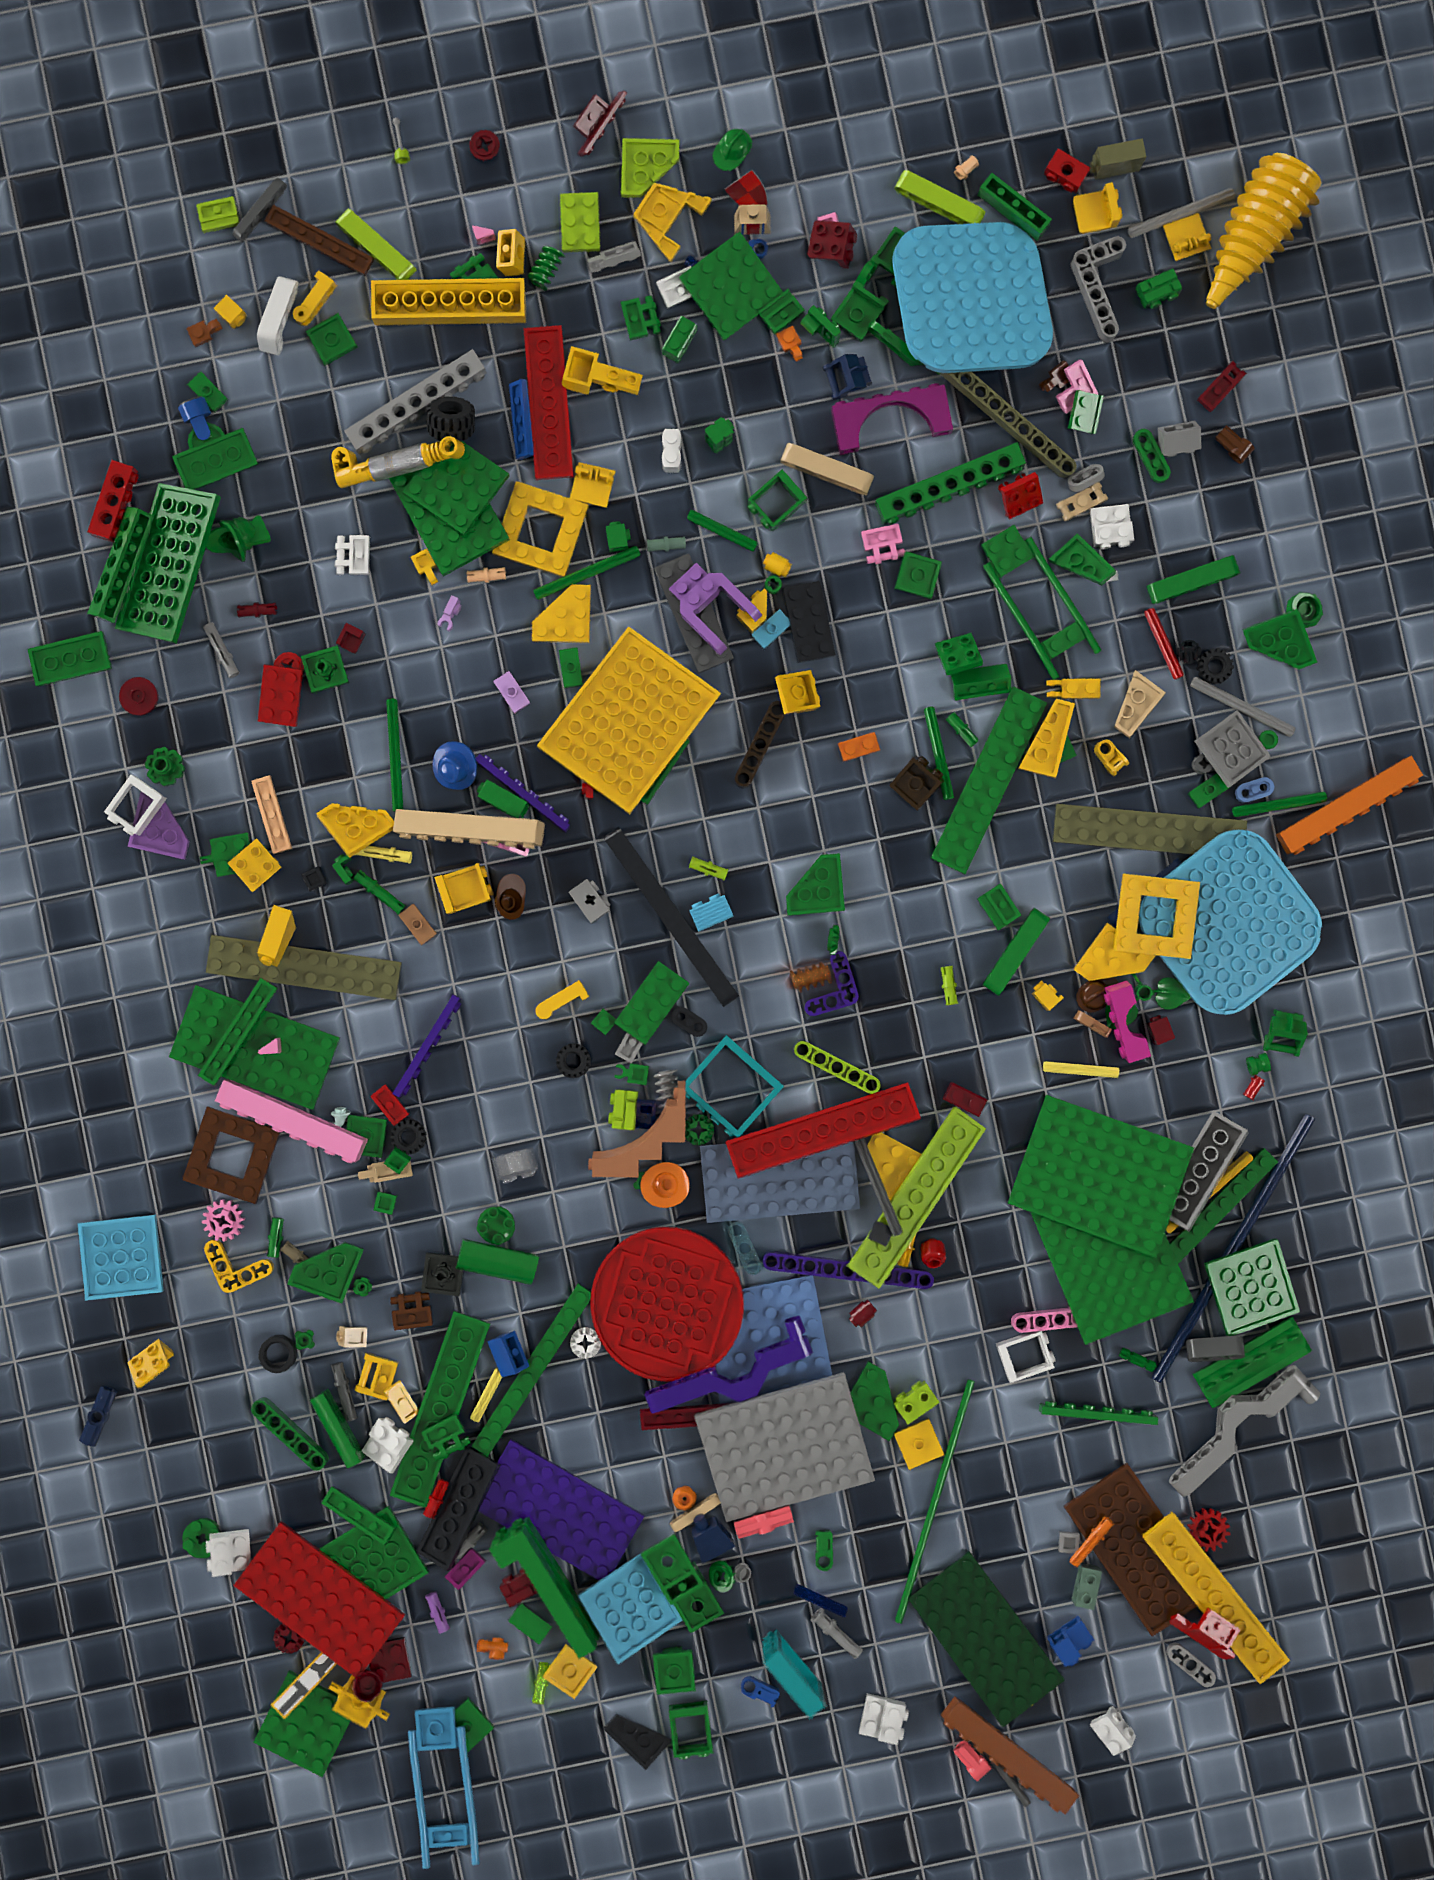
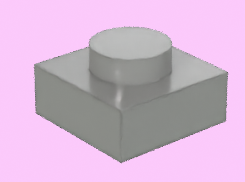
[1058,1531,1080,1553]

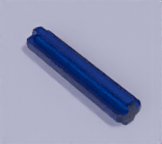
[793,1584,848,1617]

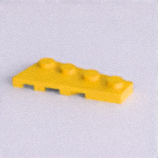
[1018,699,1075,778]

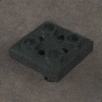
[421,1252,463,1296]

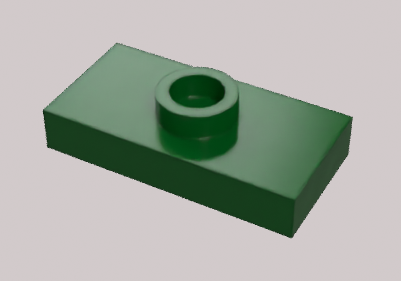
[187,371,228,413]
[559,647,583,689]
[1188,773,1230,809]

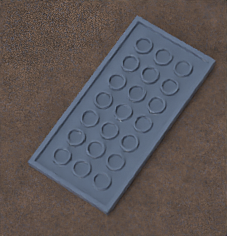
[700,1141,860,1223]

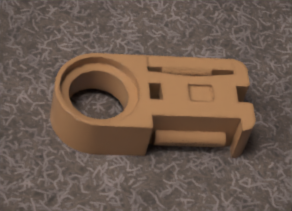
[1073,1010,1112,1038]

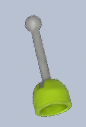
[393,118,410,164]

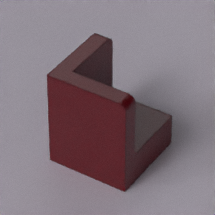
[336,623,366,654]

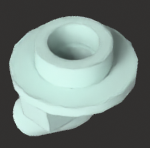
[331,1107,350,1127]

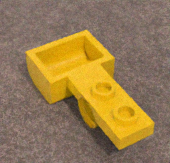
[562,346,643,395]

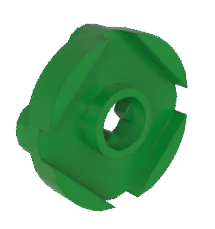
[182,1518,221,1558]

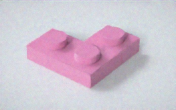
[1056,359,1098,414]

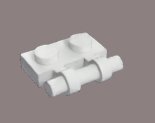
[335,535,370,575]

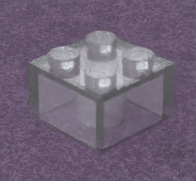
[492,1146,538,1183]

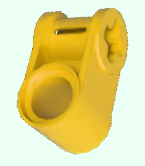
[1094,740,1129,776]

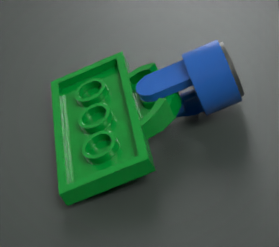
[172,396,259,490]

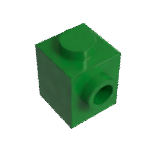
[606,522,631,552]

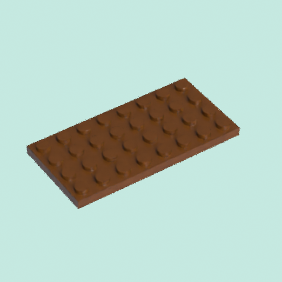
[1063,1462,1197,1637]

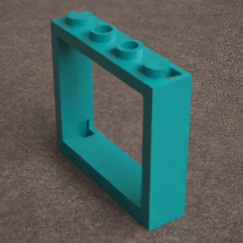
[686,1035,784,1138]
[762,1629,825,1719]

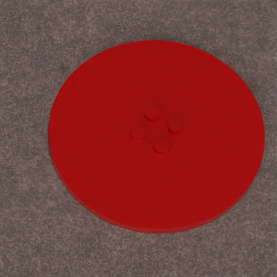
[590,1227,744,1382]

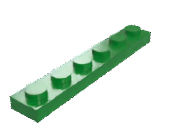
[198,978,278,1086]
[1039,1401,1158,1425]

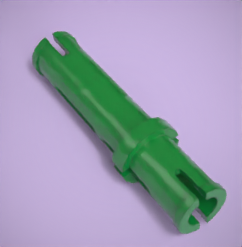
[353,870,406,915]

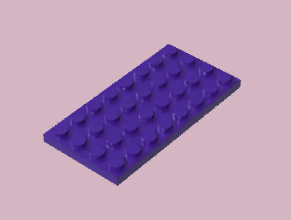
[479,1439,645,1581]

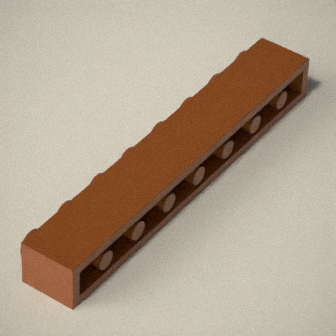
[941,1696,1080,1815]

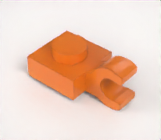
[776,325,803,361]

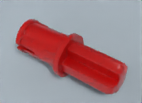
[423,1479,449,1519]

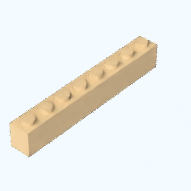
[393,809,545,849]

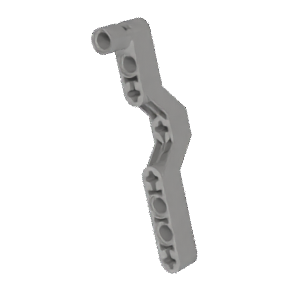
[1169,1365,1320,1497]

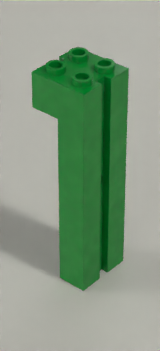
[489,1517,600,1659]

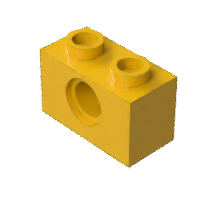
[496,229,525,276]

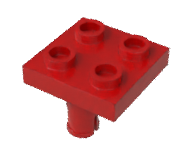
[998,472,1043,520]

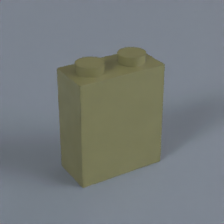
[1090,138,1146,180]

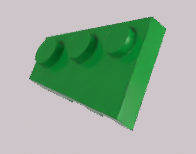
[1049,533,1116,586]

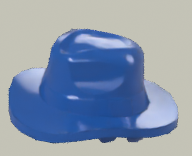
[433,741,477,790]

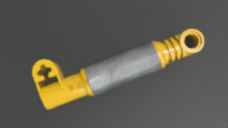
[331,436,465,488]

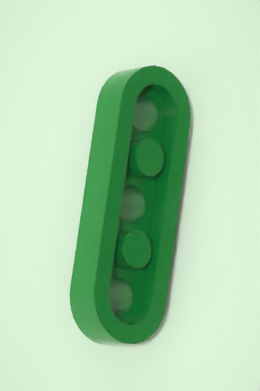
[1133,429,1171,483]

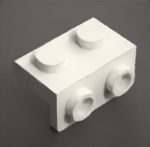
[1090,1706,1136,1756]

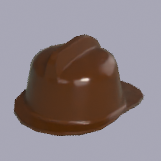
[494,874,526,920]
[1076,977,1118,1012]

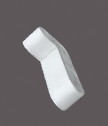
[257,276,298,356]

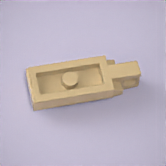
[358,1160,413,1183]

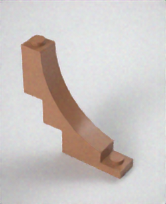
[588,1081,686,1177]

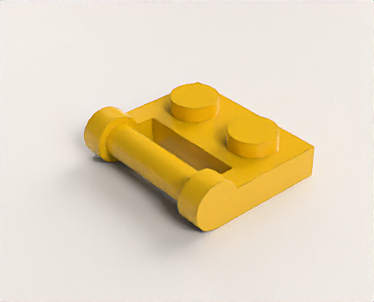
[354,1353,399,1401]

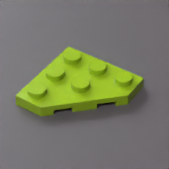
[621,138,679,198]

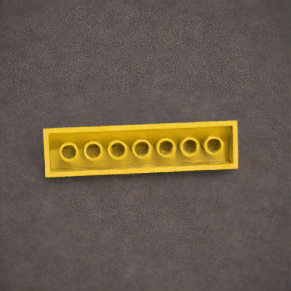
[371,278,526,325]

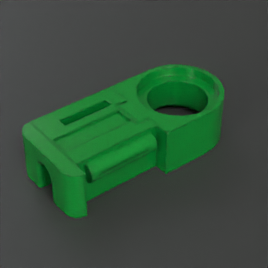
[815,1530,833,1571]

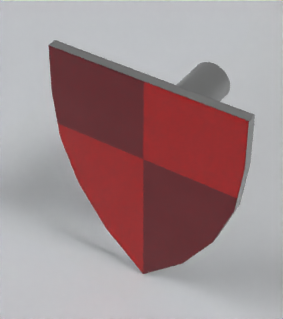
[724,170,768,206]

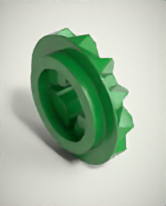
[827,924,840,955]
[685,1114,714,1145]
[709,1560,736,1592]

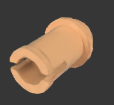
[954,156,979,180]

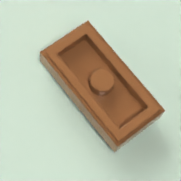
[398,903,437,945]

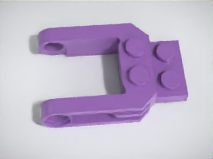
[669,563,762,655]

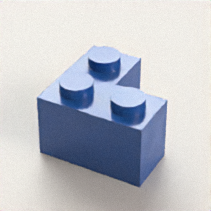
[1047,1615,1094,1667]

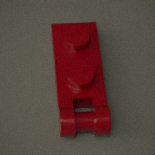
[1197,361,1247,413]

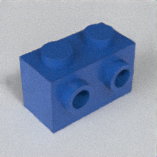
[487,1331,529,1377]

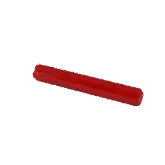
[1144,608,1184,680]

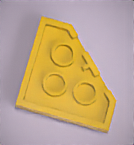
[532,585,591,643]
[316,803,394,858]
[1073,923,1155,981]
[867,1133,922,1201]

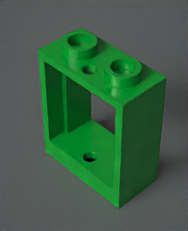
[747,469,808,532]
[477,780,530,819]
[669,1700,713,1759]

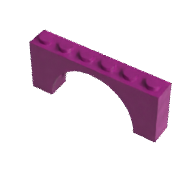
[831,383,953,455]

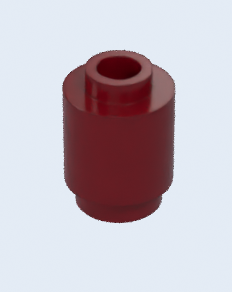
[848,1299,877,1328]

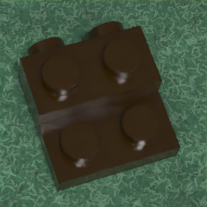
[889,755,945,811]

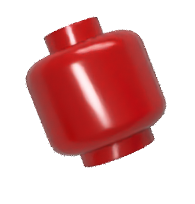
[920,1238,946,1268]

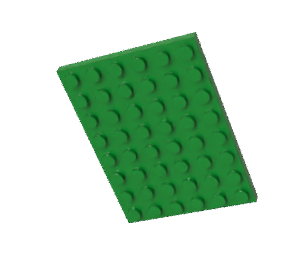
[1007,1095,1194,1258]
[1030,1212,1194,1345]

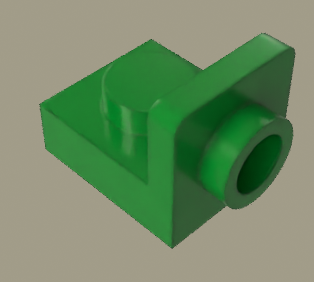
[332,854,354,885]

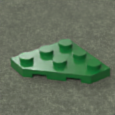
[1242,608,1318,669]
[786,853,845,916]
[287,1242,364,1304]
[850,1361,899,1441]

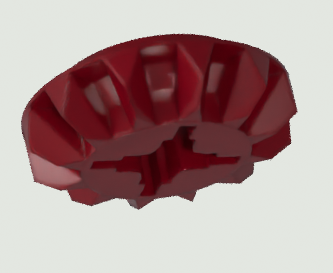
[469,130,500,161]
[273,1624,305,1654]

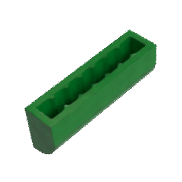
[455,1239,539,1285]
[309,1389,365,1468]

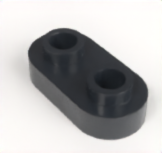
[672,1007,707,1037]

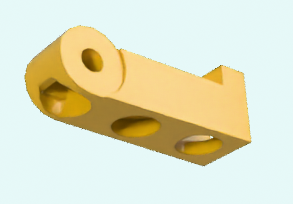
[293,270,337,326]
[535,980,590,1019]

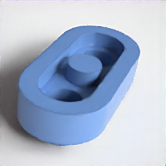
[1235,777,1274,803]

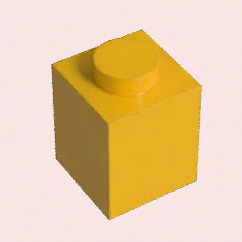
[214,295,247,329]

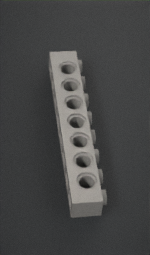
[344,349,487,454]

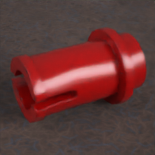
[1243,1075,1265,1100]

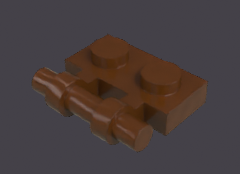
[390,1291,433,1331]

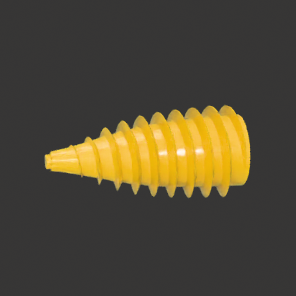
[1206,153,1322,309]

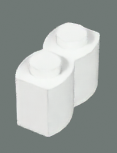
[662,429,681,473]

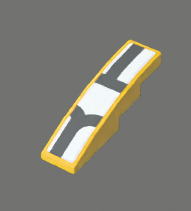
[271,1652,337,1719]

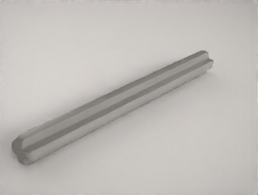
[1127,188,1235,238]
[1190,677,1295,737]

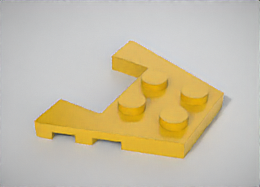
[633,183,712,262]

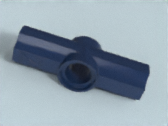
[79,1385,118,1447]

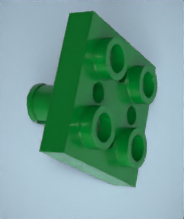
[301,645,349,693]

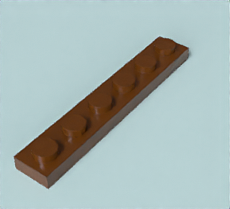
[264,204,374,276]

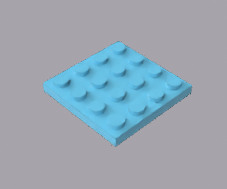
[78,1215,164,1301]
[577,1552,682,1664]

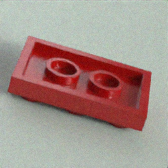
[258,664,303,727]

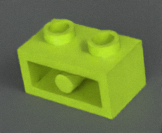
[893,1380,940,1424]

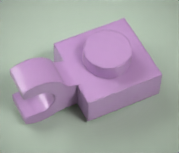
[438,595,461,632]

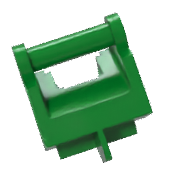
[1263,1009,1308,1057]

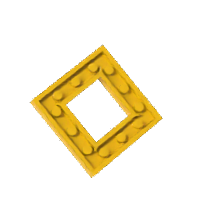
[492,481,589,577]
[1114,874,1200,959]

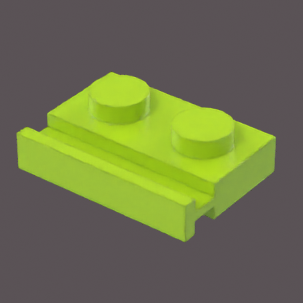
[196,196,239,233]

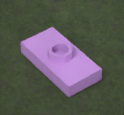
[493,671,530,714]

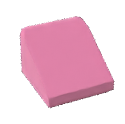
[472,226,496,245]
[258,1038,282,1054]

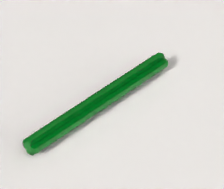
[534,546,640,599]
[386,698,403,812]

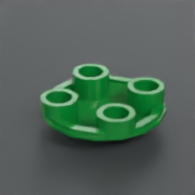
[477,1206,515,1245]

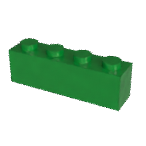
[978,173,1052,241]

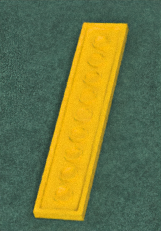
[1142,1512,1290,1684]

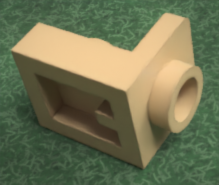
[336,1326,367,1347]

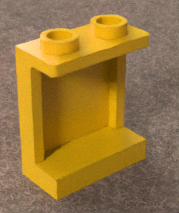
[435,863,494,914]

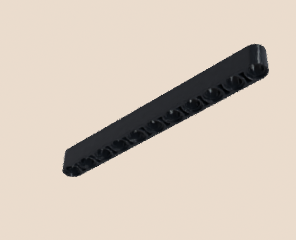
[603,826,739,1007]

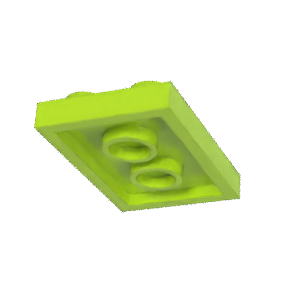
[560,192,600,252]

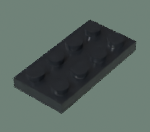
[782,581,836,663]

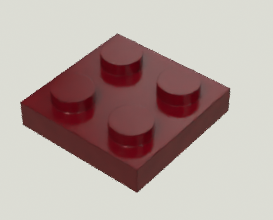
[369,1637,412,1683]

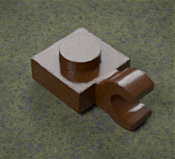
[1039,361,1069,392]

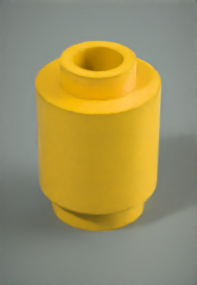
[763,552,792,578]

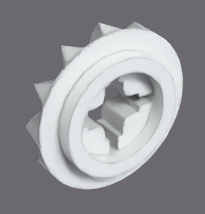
[570,1327,601,1359]

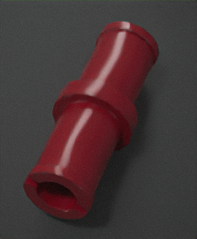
[237,602,277,618]

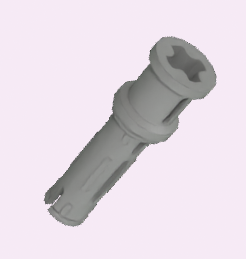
[810,1608,863,1659]

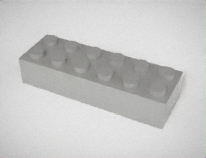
[1169,1111,1248,1232]

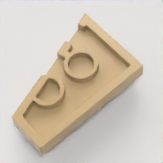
[1114,670,1166,739]

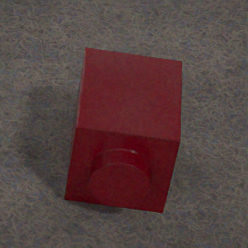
[1146,1015,1175,1045]

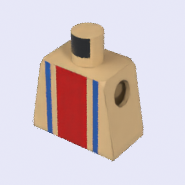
[734,205,771,234]

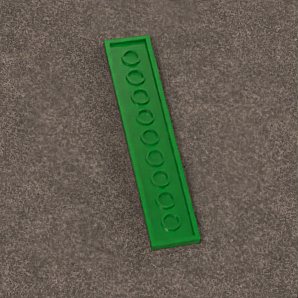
[931,686,1047,875]
[390,1311,491,1508]

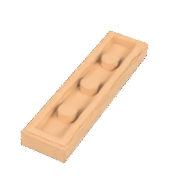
[251,775,292,854]

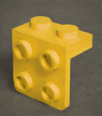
[1073,182,1122,234]
[128,1339,174,1388]

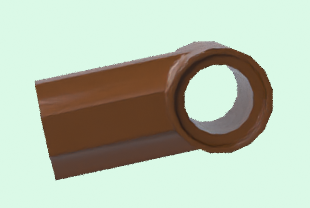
[1215,425,1255,464]

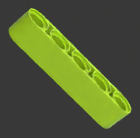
[894,170,986,224]
[335,208,417,280]
[794,1041,880,1094]

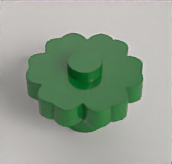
[145,747,185,787]

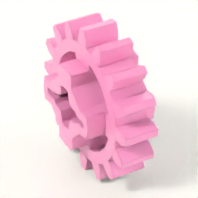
[202,1199,245,1242]

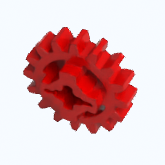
[1187,1508,1231,1552]

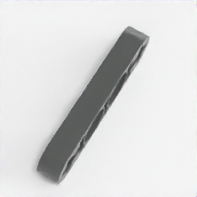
[233,178,287,242]

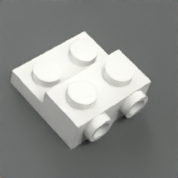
[1089,504,1134,549]
[362,1417,414,1473]
[206,1529,251,1577]
[859,1693,909,1745]

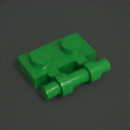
[449,253,498,279]
[621,295,661,341]
[421,1413,471,1461]

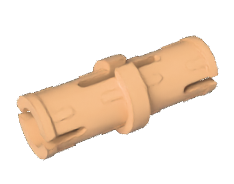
[467,567,506,583]

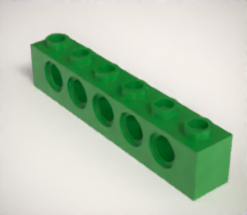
[87,507,154,623]

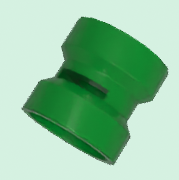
[1246,1053,1271,1076]

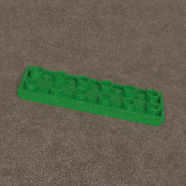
[1192,1316,1312,1408]

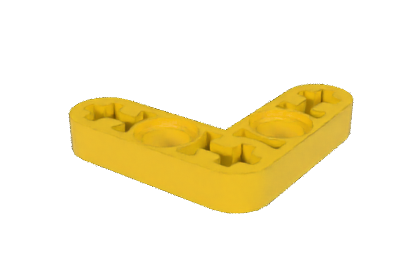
[204,1239,274,1293]

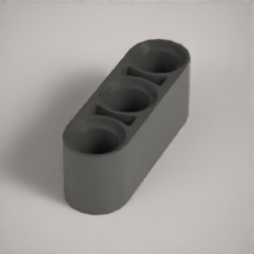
[1186,1336,1245,1362]

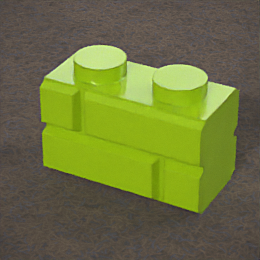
[608,1089,639,1130]

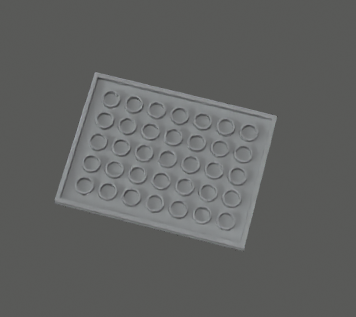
[694,1372,875,1522]

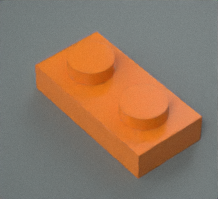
[838,732,880,762]

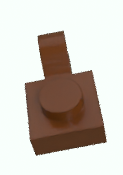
[186,319,223,347]

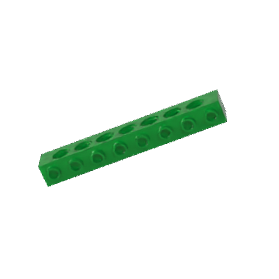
[875,442,1026,525]

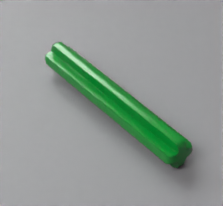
[687,510,757,551]

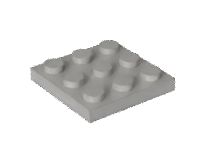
[1194,710,1271,788]

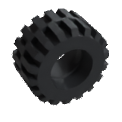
[427,396,475,441]

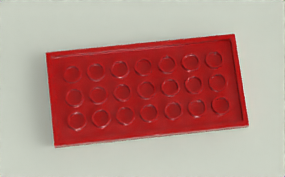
[233,1521,405,1678]

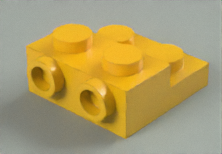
[775,670,820,714]

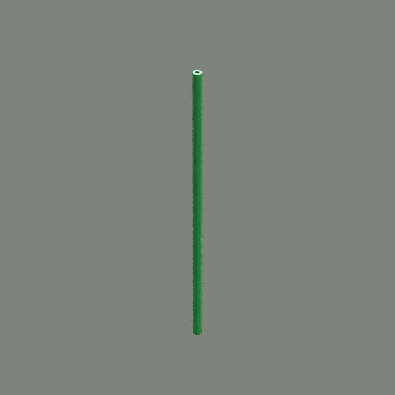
[895,1379,975,1624]

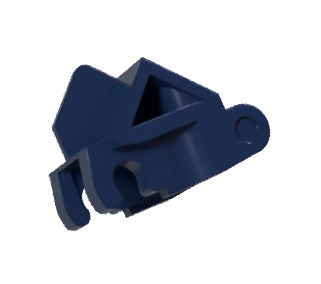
[823,354,872,400]

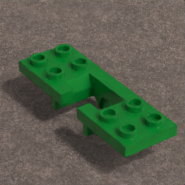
[830,226,905,342]

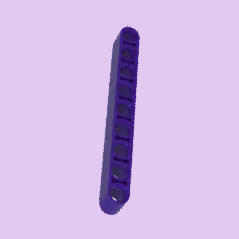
[763,1251,934,1289]

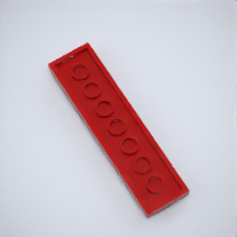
[524,325,574,480]

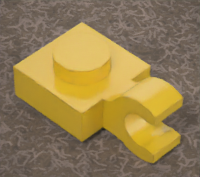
[411,548,438,585]

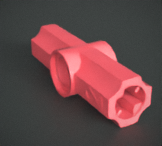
[734,1505,794,1539]

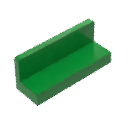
[951,664,1011,700]

